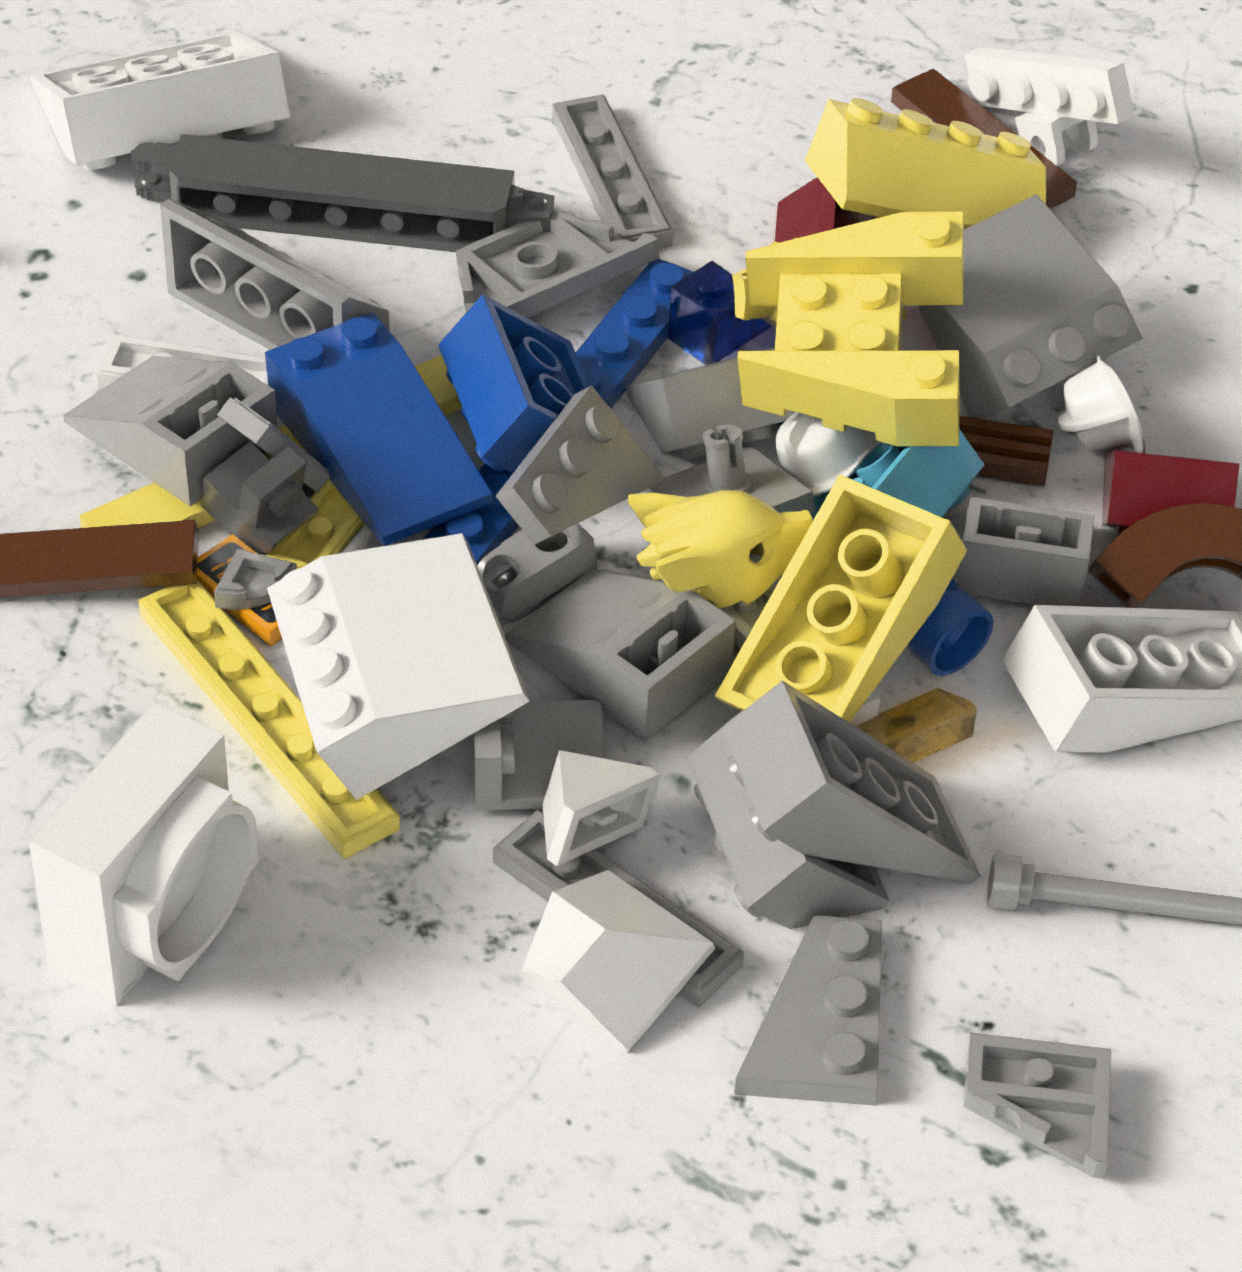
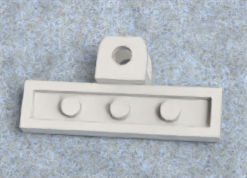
[964,47,1135,166]

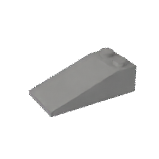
[721,680,981,883]

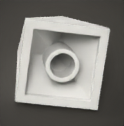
[521,870,715,1053]

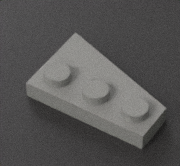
[496,385,665,545]
[734,915,882,1105]

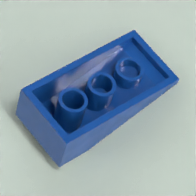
[265,312,493,546]

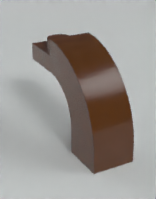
[1088,503,1242,608]

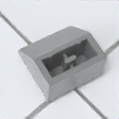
[957,497,1095,606]

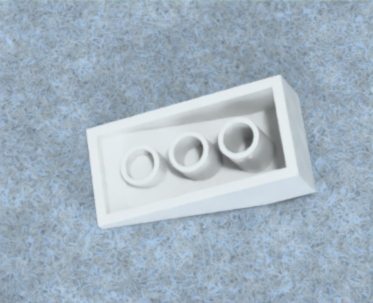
[1002,605,1242,752]

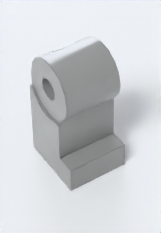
[477,523,597,621]

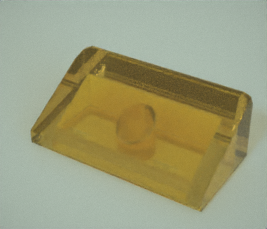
[856,688,977,763]

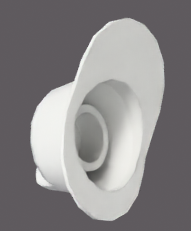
[1057,355,1146,453]
[776,412,881,498]

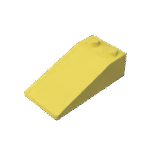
[715,474,967,723]

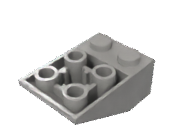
[63,356,278,507]
[505,569,736,741]

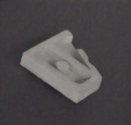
[963,1032,1111,1179]

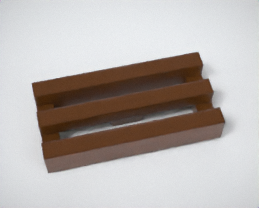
[959,416,1054,486]

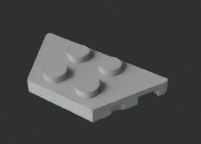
[456,210,660,318]

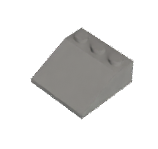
[918,194,1143,419]

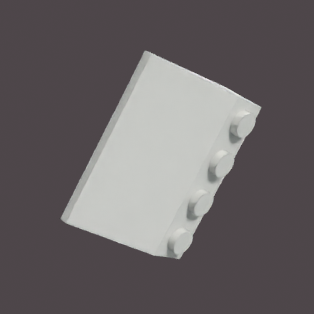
[30,31,290,170]
[267,533,529,800]

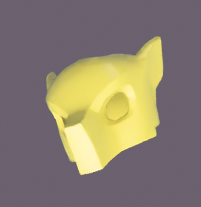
[628,490,813,609]

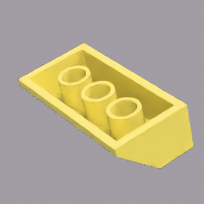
[805,98,1046,229]

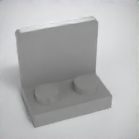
[473,700,605,810]

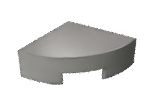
[214,549,297,610]

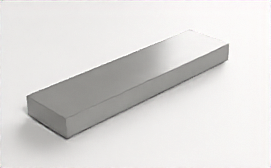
[552,94,673,249]
[493,809,744,1008]

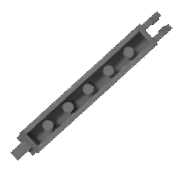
[131,134,555,252]

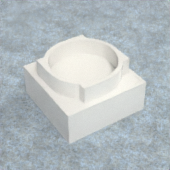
[28,702,259,1006]

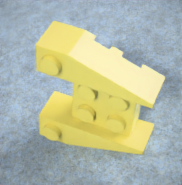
[737,211,965,446]

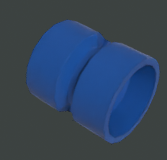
[908,578,994,676]

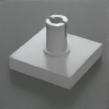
[647,424,815,514]

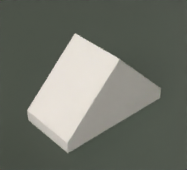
[542,750,660,866]

